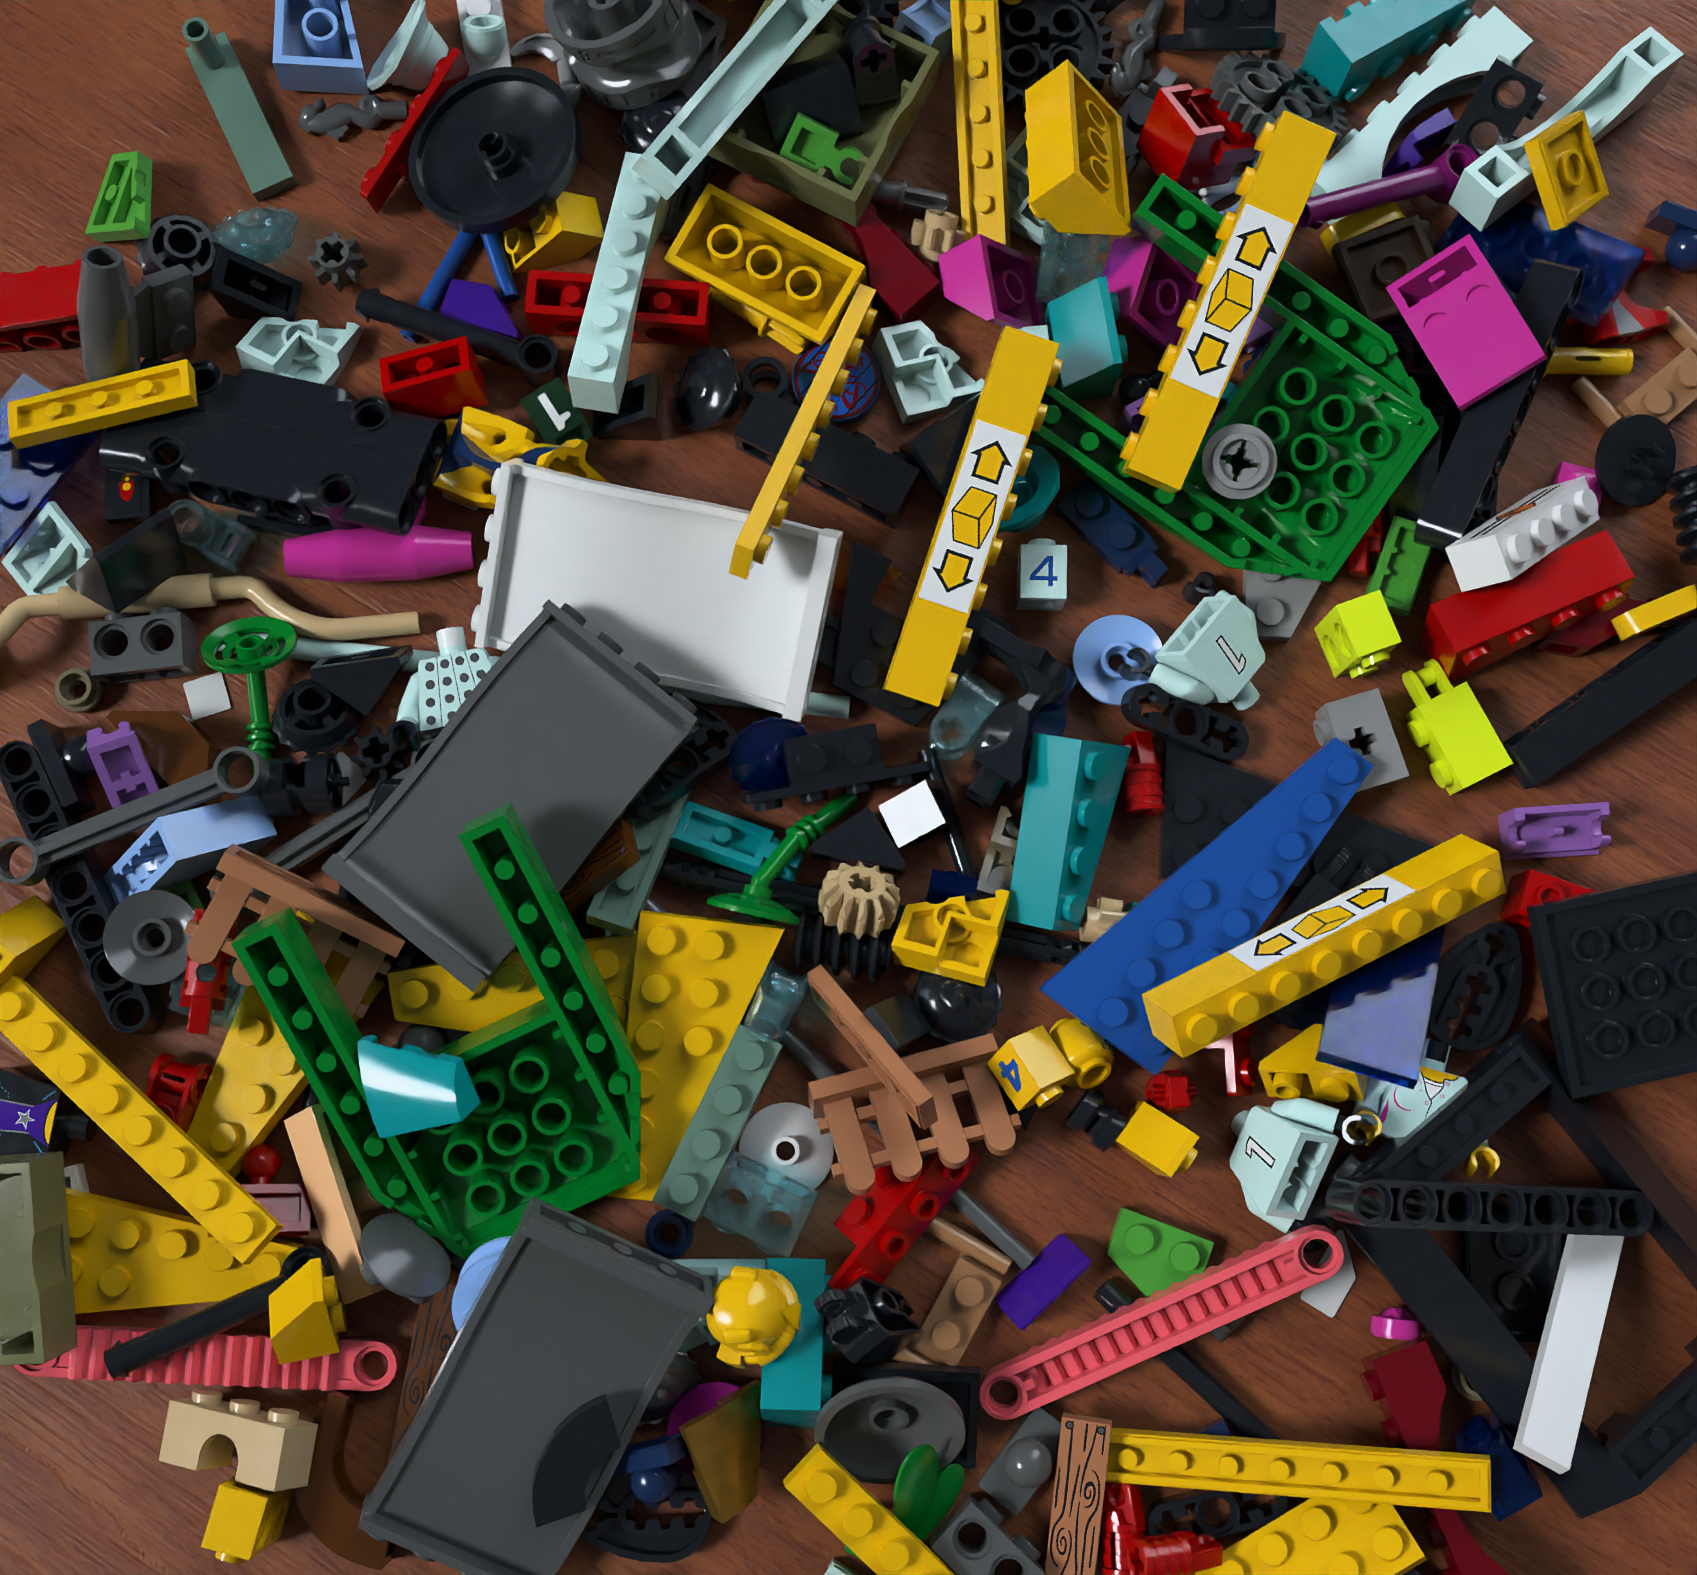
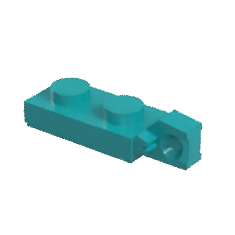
[670,801,803,882]

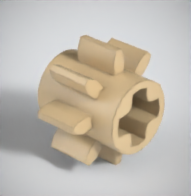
[909,209,966,262]
[1079,897,1128,943]

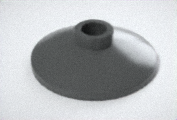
[103,890,195,985]

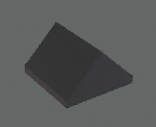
[756,51,863,155]
[898,392,981,498]
[66,507,187,614]

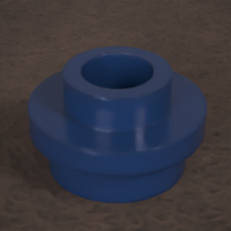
[645,1209,694,1258]

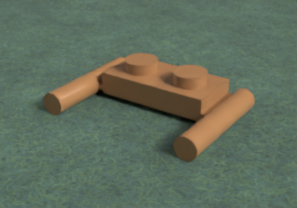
[1570,305,1697,428]
[891,1216,1012,1366]

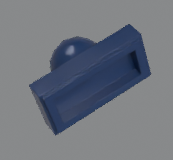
[1644,200,1697,272]
[612,1432,690,1505]

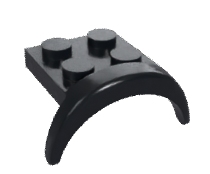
[1157,0,1286,52]

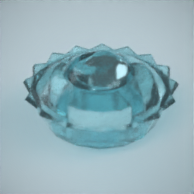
[211,205,299,265]

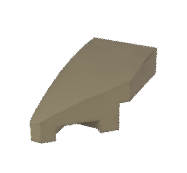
[973,806,1019,899]

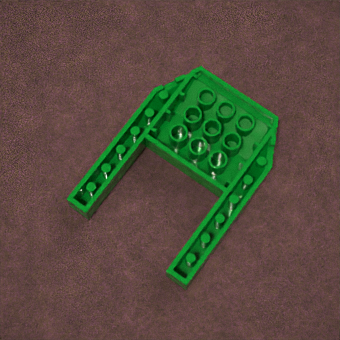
[1029,173,1439,582]
[231,802,641,1260]

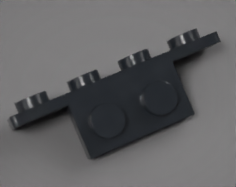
[741,723,930,812]

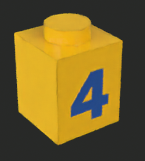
[987,1025,1075,1112]

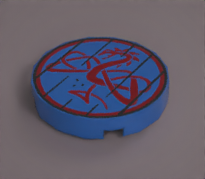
[792,336,881,425]

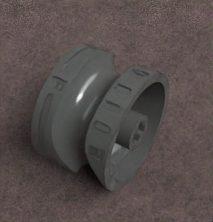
[544,0,702,110]

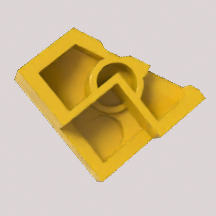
[891,889,1010,987]

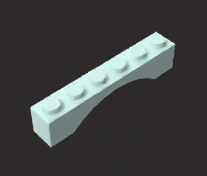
[632,0,837,201]
[1310,6,1533,225]
[1449,26,1684,232]
[567,152,672,414]

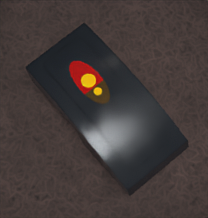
[104,470,159,525]

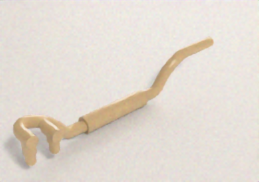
[0,573,421,648]

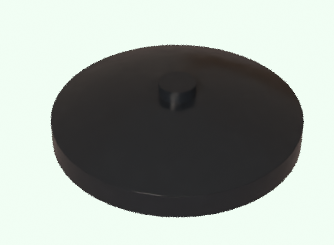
[408,67,582,234]

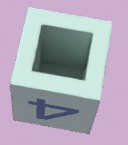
[1017,538,1067,611]

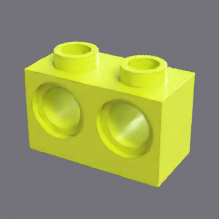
[1314,590,1402,680]

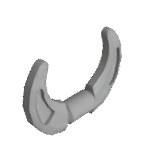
[510,33,582,108]

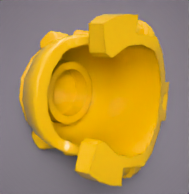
[706,1266,802,1369]

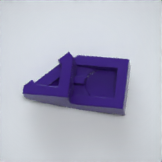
[1382,107,1456,178]
[440,279,525,341]

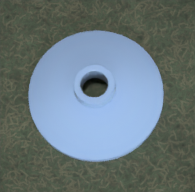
[1072,615,1163,706]

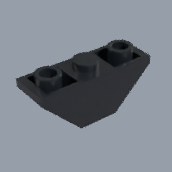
[1389,394,1454,522]

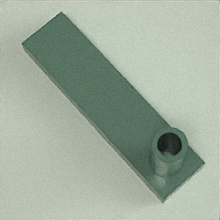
[182,17,298,202]
[586,764,693,938]

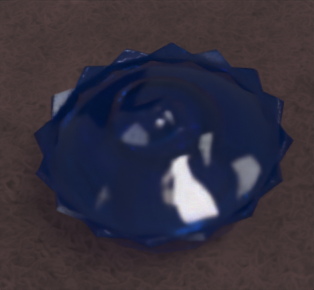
[727,716,810,792]

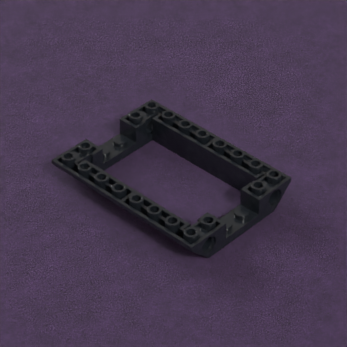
[1321,1017,1697,1519]

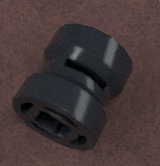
[1064,1087,1131,1152]

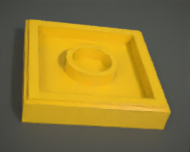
[1523,110,1609,231]

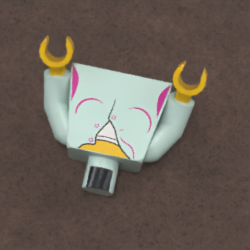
[1352,1038,1500,1180]

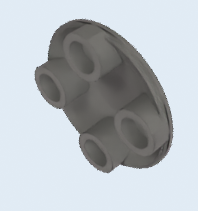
[360,1213,451,1304]

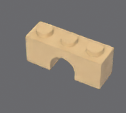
[159,1389,318,1492]

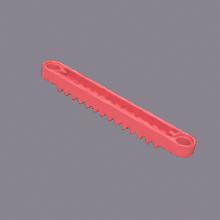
[979,1224,1344,1421]
[14,1325,403,1391]

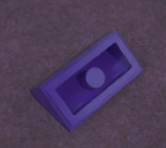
[995,1234,1091,1330]

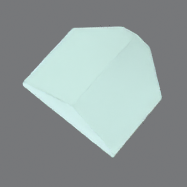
[2,501,93,596]

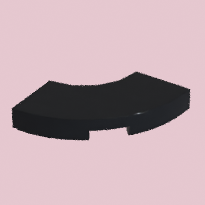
[532,1394,621,1528]

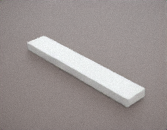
[1513,1234,1624,1474]

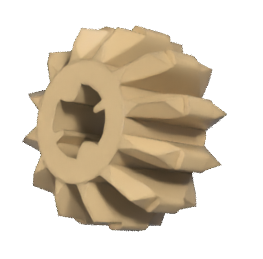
[818,860,900,940]

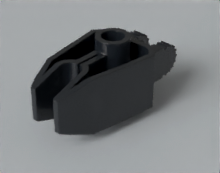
[814,1276,924,1364]

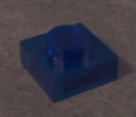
[925,869,979,904]

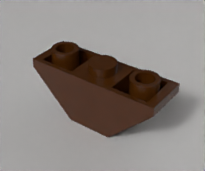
[106,711,222,811]

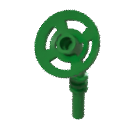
[201,616,297,800]
[706,790,859,925]

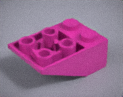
[1386,234,1547,411]

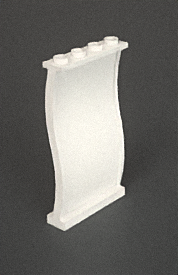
[471,458,843,722]

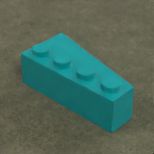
[1300,0,1476,105]
[1006,733,1131,931]

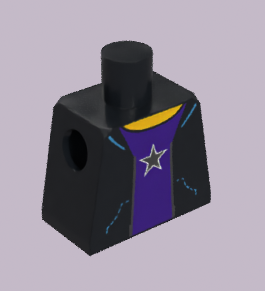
[0,1067,98,1156]

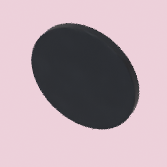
[1595,414,1676,506]

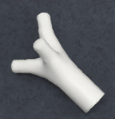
[1189,171,1242,206]

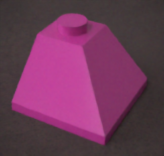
[938,234,1045,329]
[1102,236,1203,352]

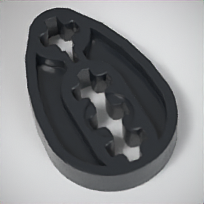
[1417,922,1523,1052]
[580,1463,713,1563]

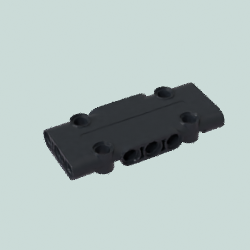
[99,358,447,537]

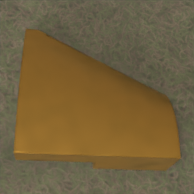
[679,1380,762,1524]

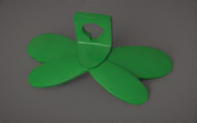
[845,1444,965,1559]

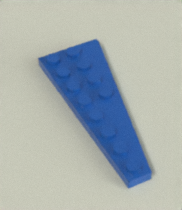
[1039,737,1374,1076]

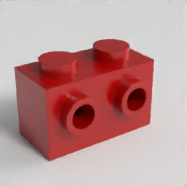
[379,336,488,418]

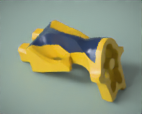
[431,406,609,509]

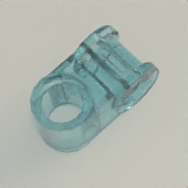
[168,499,261,576]
[929,669,1007,761]
[744,958,809,1042]

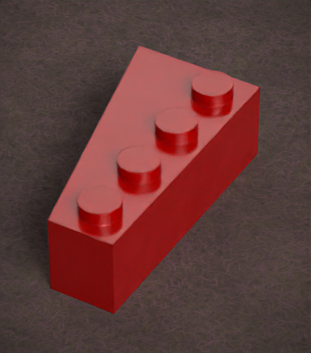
[0,259,134,353]
[1419,529,1635,684]

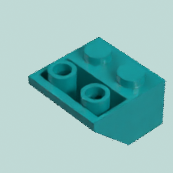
[1044,276,1128,402]

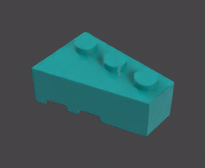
[760,1258,833,1428]

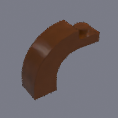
[293,1390,397,1571]

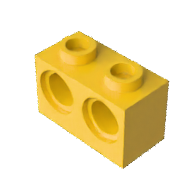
[201,1475,293,1564]

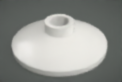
[739,1102,834,1199]

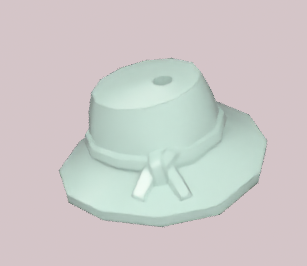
[367,0,449,91]

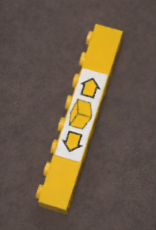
[1120,110,1337,494]
[882,325,1063,707]
[1141,834,1506,1058]

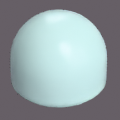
[461,14,507,57]

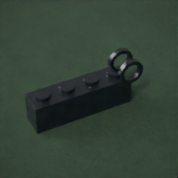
[734,357,920,529]

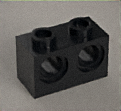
[1445,54,1548,157]

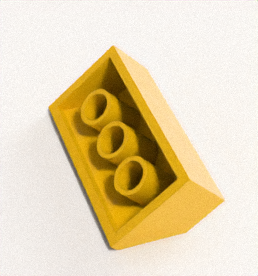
[1024,59,1132,236]
[664,183,867,346]

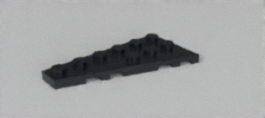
[1158,740,1433,891]

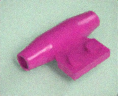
[283,495,475,583]

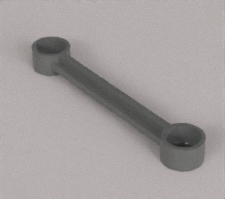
[209,738,436,916]
[0,746,270,887]

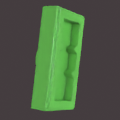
[1364,515,1432,618]

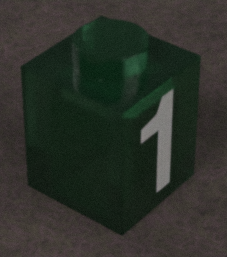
[520,377,592,446]

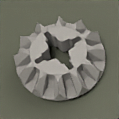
[1201,424,1277,499]

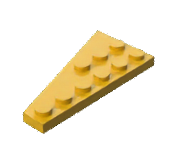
[187,910,386,1179]
[66,1187,303,1314]

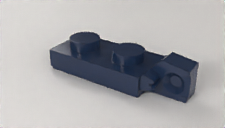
[1056,478,1169,588]

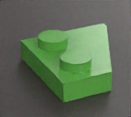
[85,151,152,242]
[1105,1207,1214,1298]

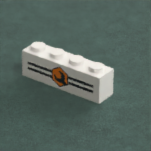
[1445,476,1600,592]

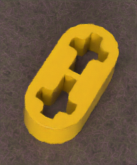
[1320,202,1406,258]
[1611,584,1697,642]

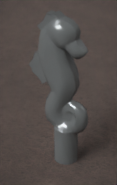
[1108,0,1167,100]
[297,94,409,142]

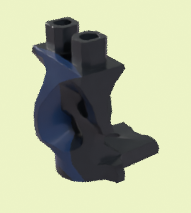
[964,617,1078,812]

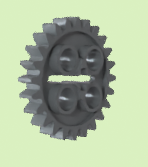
[1209,51,1349,154]

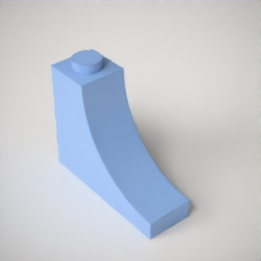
[103,794,277,906]

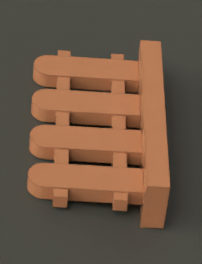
[183,843,406,1019]
[808,1033,1022,1195]

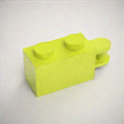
[1402,659,1513,796]

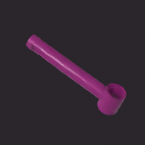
[1297,144,1479,230]

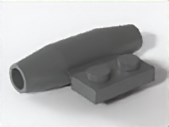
[76,246,196,383]

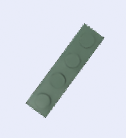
[652,1024,785,1222]

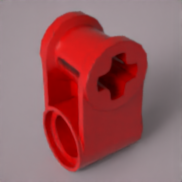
[145,1052,213,1134]

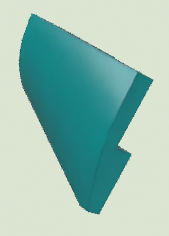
[357,1035,481,1139]

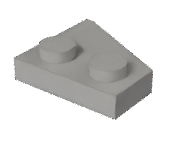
[1242,570,1322,642]

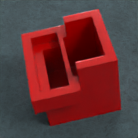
[1136,83,1257,191]

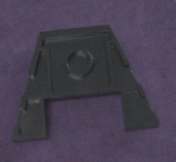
[830,541,1013,727]

